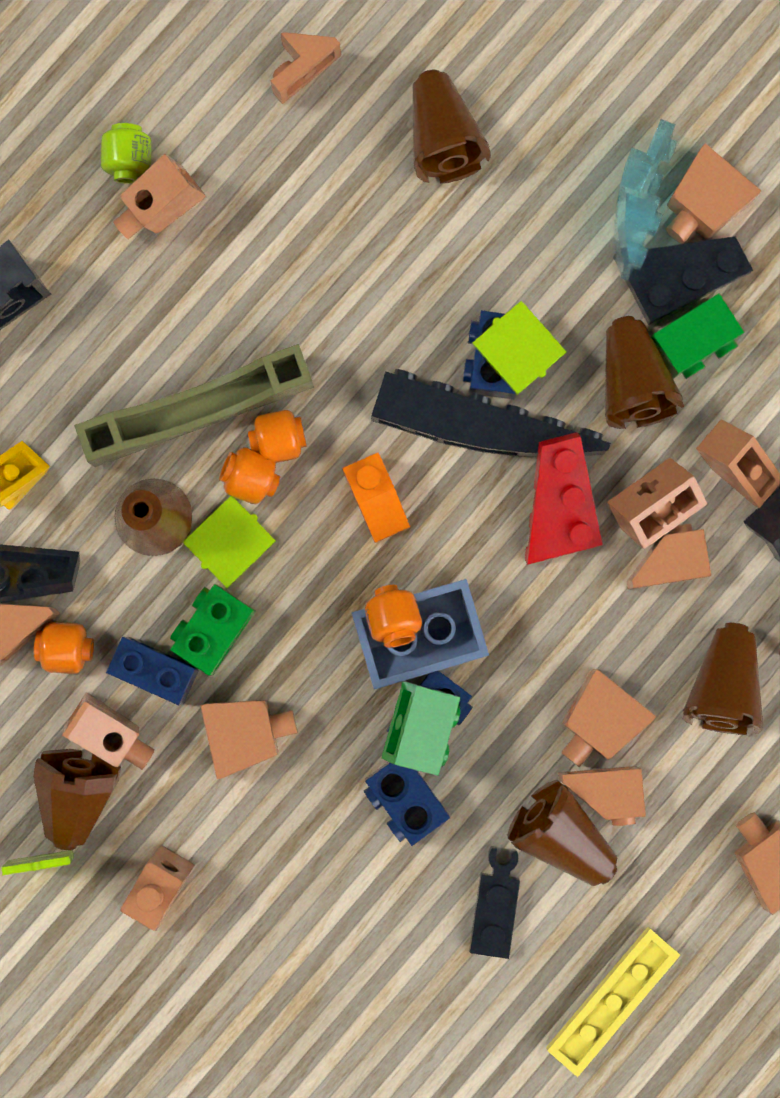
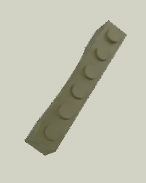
[74,344,314,467]

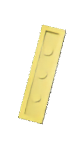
[546,927,680,1077]

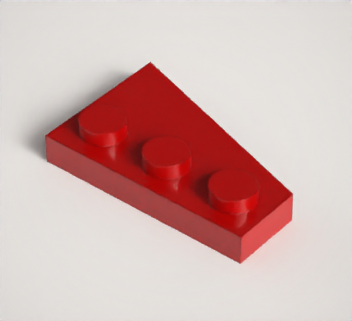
[525,432,603,565]

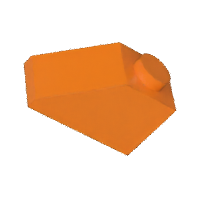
[342,452,410,543]

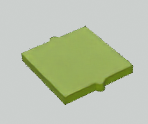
[472,300,567,395]
[183,496,276,589]
[1,850,74,876]

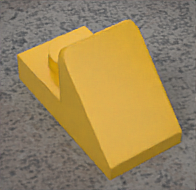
[0,441,50,510]

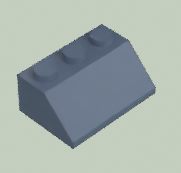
[352,579,489,689]

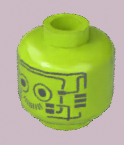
[101,123,151,184]

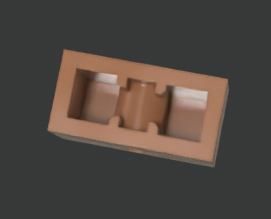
[607,458,707,549]

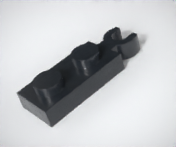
[469,846,520,959]

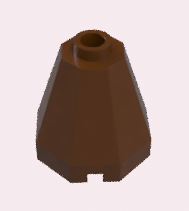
[33,749,121,850]

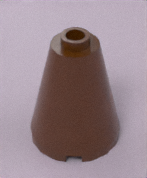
[412,69,491,184]
[605,316,684,429]
[114,478,192,556]
[682,622,763,735]
[507,780,617,886]

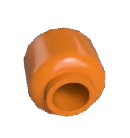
[248,410,307,463]
[219,447,280,505]
[365,584,422,648]
[34,621,94,674]

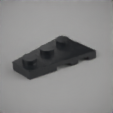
[613,236,753,325]
[0,544,81,603]

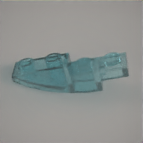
[614,119,678,280]

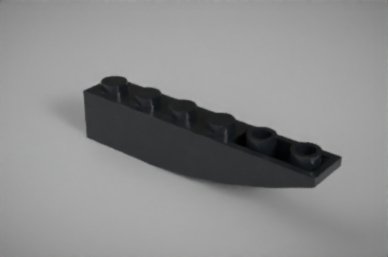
[371,369,611,457]

